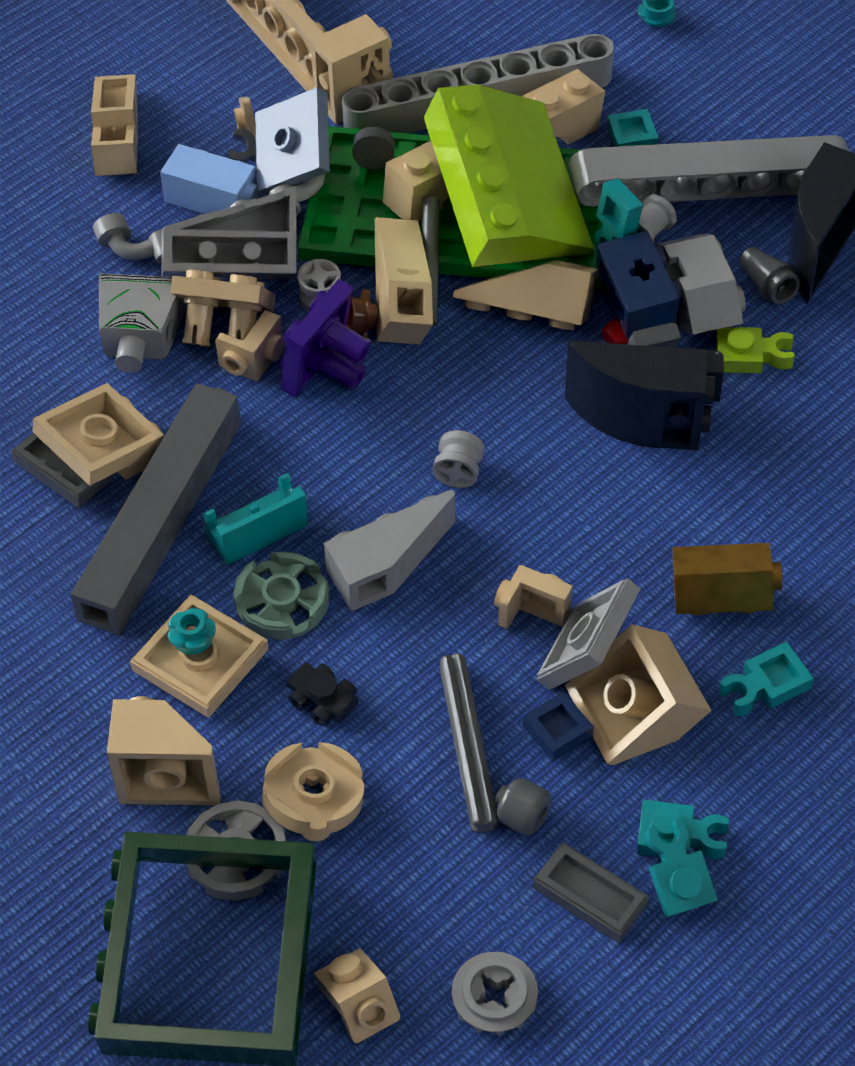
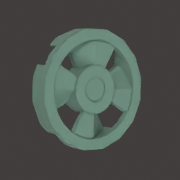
[233,551,330,640]

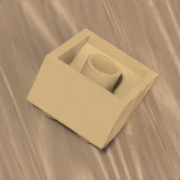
[565,624,712,765]
[107,696,221,806]

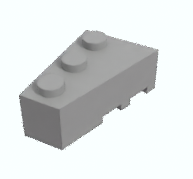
[161,186,296,280]

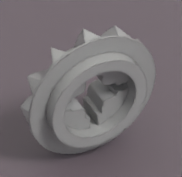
[452,952,538,1037]

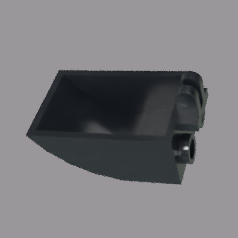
[788,142,855,305]
[565,341,724,451]

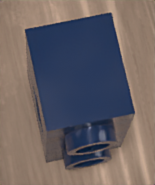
[596,230,683,339]

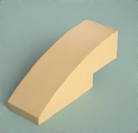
[91,74,138,176]

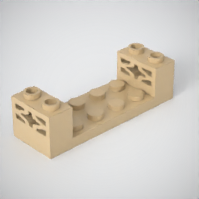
[226,0,393,124]

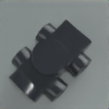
[286,662,359,727]

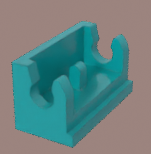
[203,473,309,566]

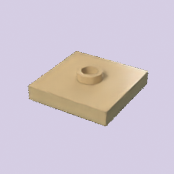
[130,594,269,718]

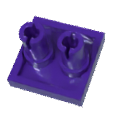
[280,279,372,398]

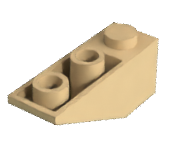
[375,217,433,345]
[453,260,599,330]

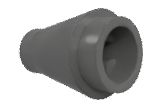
[739,246,800,304]

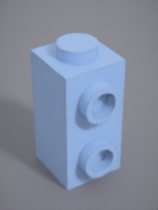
[160,144,261,214]

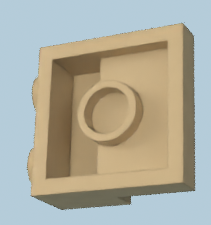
[33,383,164,486]

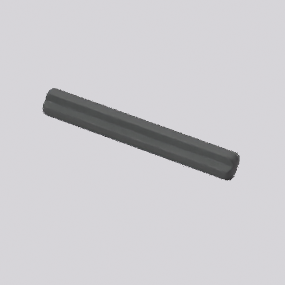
[439,653,498,833]

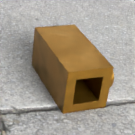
[672,543,782,615]

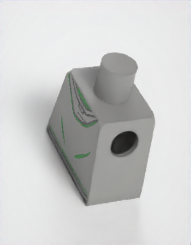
[99,273,187,373]

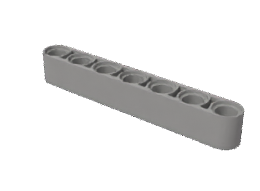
[342,34,614,133]
[568,135,850,207]

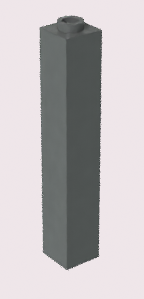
[71,383,241,636]

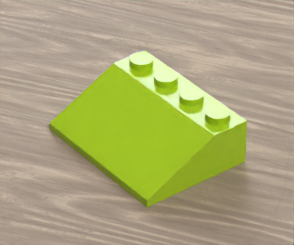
[424,84,594,267]

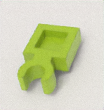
[715,327,795,373]

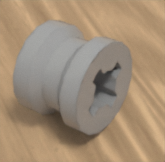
[297,259,341,312]
[432,430,485,488]

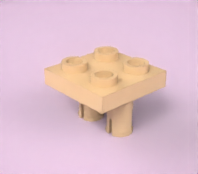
[170,270,276,347]

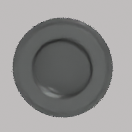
[352,127,395,170]

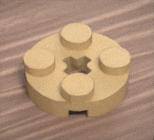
[262,742,364,841]

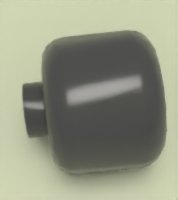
[495,778,552,836]

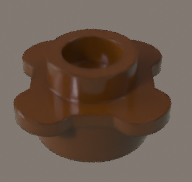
[347,289,379,339]

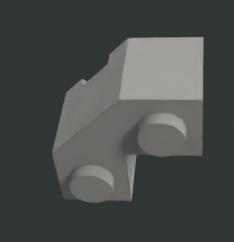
[654,234,746,335]

